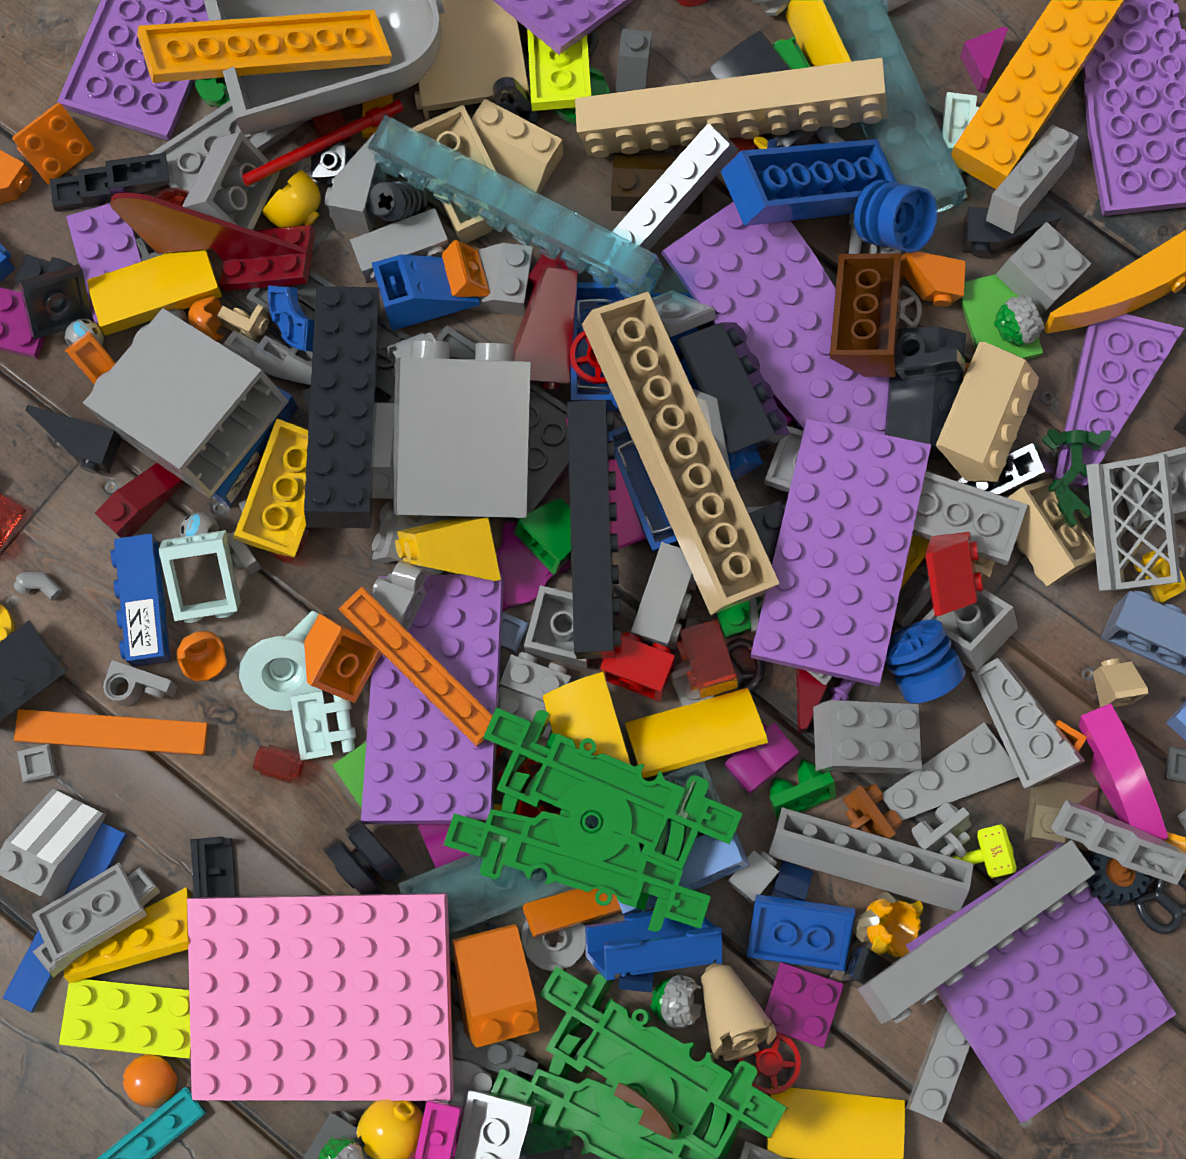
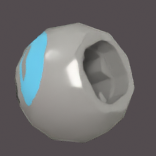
[64,319,104,346]
[179,512,219,537]

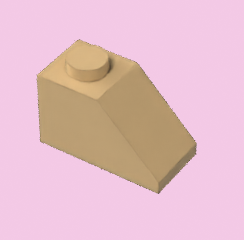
[1093,658,1149,708]

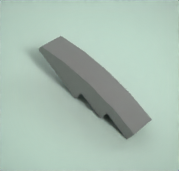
[223,331,313,385]
[1051,800,1186,885]

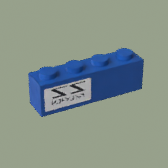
[211,386,298,508]
[111,534,171,667]

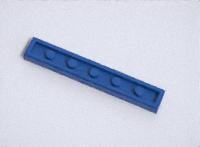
[2,822,128,1013]

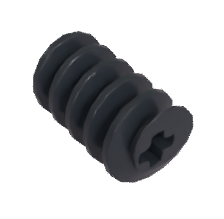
[368,181,428,221]

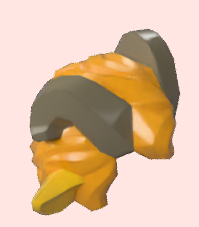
[853,891,923,958]

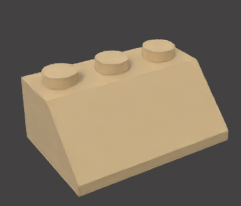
[471,98,564,203]
[1008,478,1096,587]

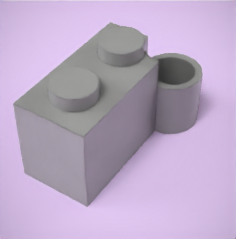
[372,560,427,631]

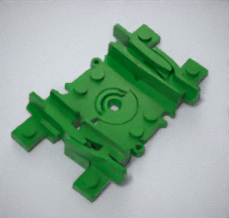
[444,707,743,932]
[490,966,788,1159]

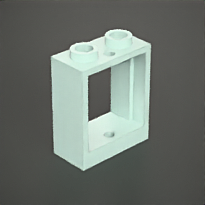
[158,530,241,623]

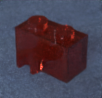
[676,619,737,699]

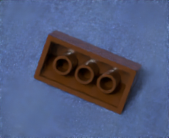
[830,253,903,377]

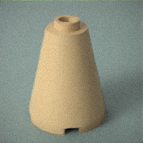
[701,963,776,1061]

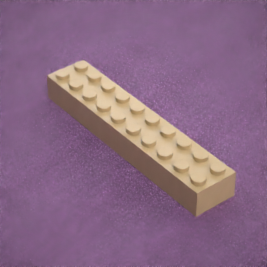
[575,58,888,158]
[582,292,780,615]

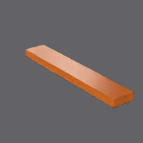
[339,587,493,747]
[13,709,209,756]

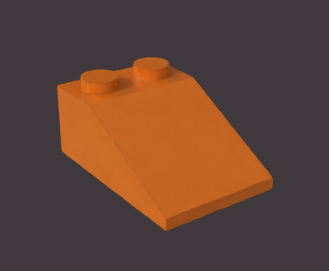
[452,924,540,1048]

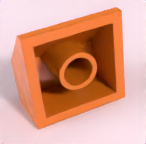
[304,613,382,703]

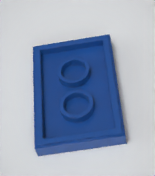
[747,894,855,971]

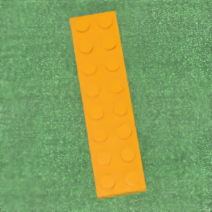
[137,9,392,83]

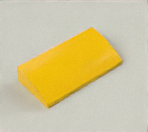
[785,0,851,67]
[87,249,222,336]
[233,419,308,558]
[542,672,631,765]
[625,688,768,778]
[765,1085,905,1159]

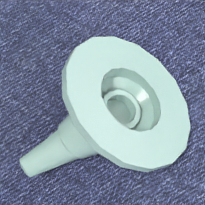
[239,611,322,711]

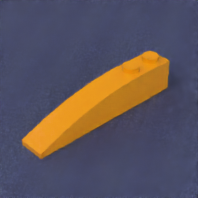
[1043,230,1186,334]

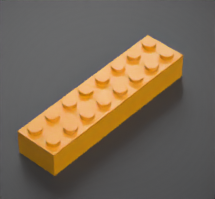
[949,0,1125,189]

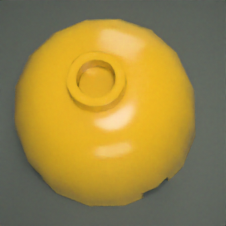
[263,170,321,228]
[356,1099,424,1159]

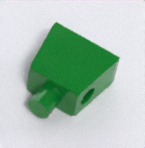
[513,498,571,575]

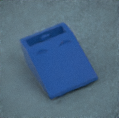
[372,254,480,331]

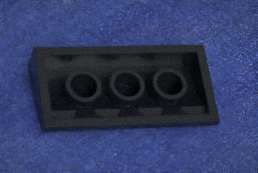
[709,31,822,148]

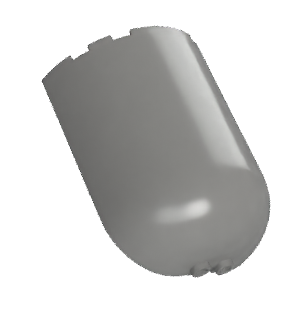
[204,0,444,137]

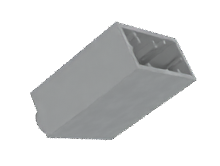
[83,308,289,499]
[392,341,531,518]

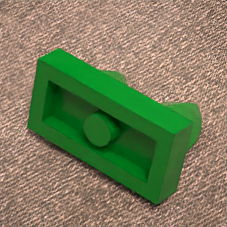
[769,759,837,821]

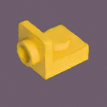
[1133,551,1186,603]

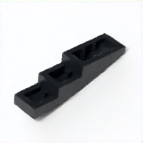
[49,153,170,212]

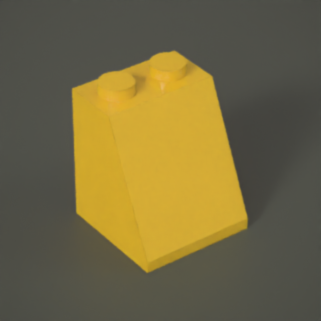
[395,516,501,581]

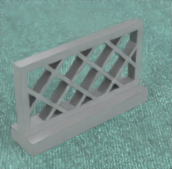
[1086,454,1181,592]

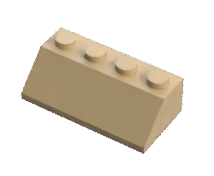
[409,105,514,244]
[936,342,1039,482]

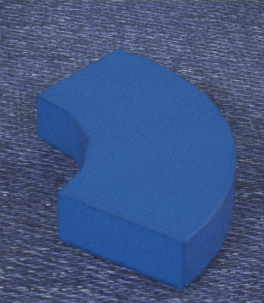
[268,286,314,352]

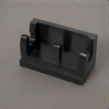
[190,837,236,898]

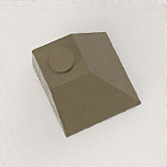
[1024,779,1098,853]

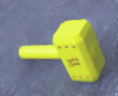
[950,824,1017,879]

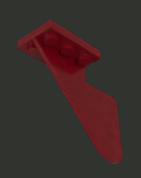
[110,193,316,291]

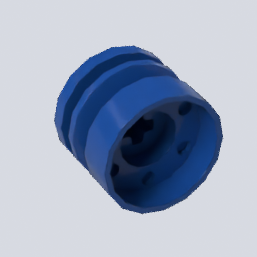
[854,180,938,253]
[885,619,966,703]

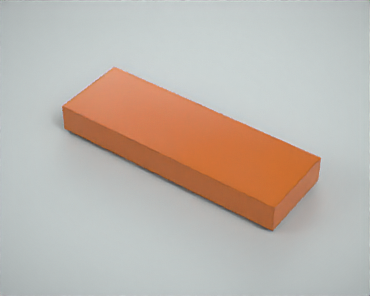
[522,889,622,938]

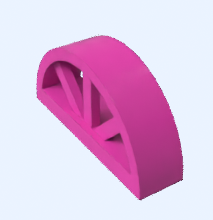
[415,1100,463,1159]

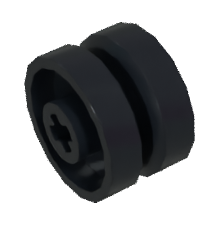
[323,818,405,895]

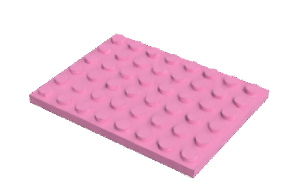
[187,893,454,1101]

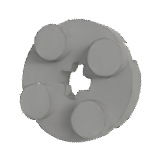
[521,920,586,971]

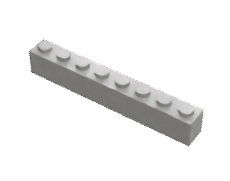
[858,840,1095,1024]

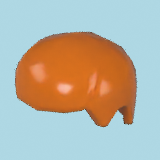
[188,295,223,342]
[177,631,227,681]
[122,1054,178,1108]

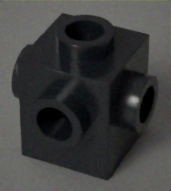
[311,142,356,187]

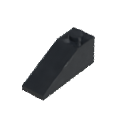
[963,207,1061,257]
[25,405,122,474]
[956,443,1055,497]
[841,946,892,989]

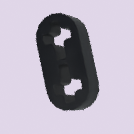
[493,77,538,124]

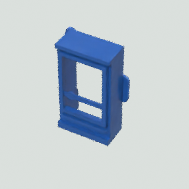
[585,911,722,980]

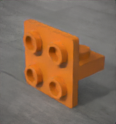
[12,103,94,184]

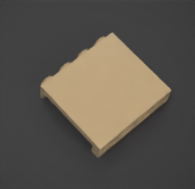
[414,0,529,120]

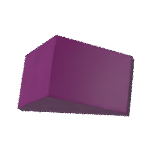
[960,27,1008,93]

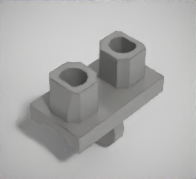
[911,801,972,859]

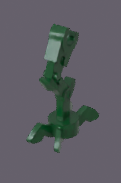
[1042,429,1111,528]

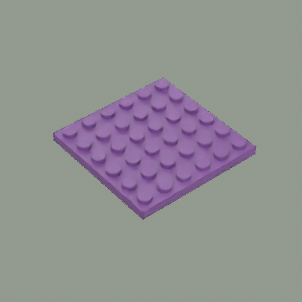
[906,846,1176,1123]

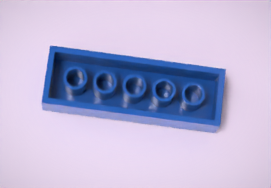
[721,139,896,226]

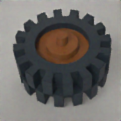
[1086,852,1150,907]

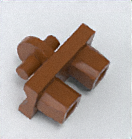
[843,784,902,839]

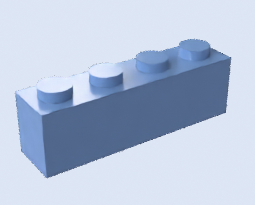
[617,831,750,915]

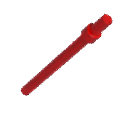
[242,99,404,186]

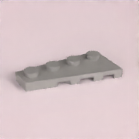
[971,658,1085,789]
[881,723,1019,821]

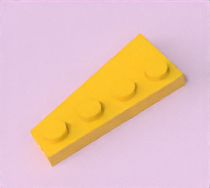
[64,887,192,983]

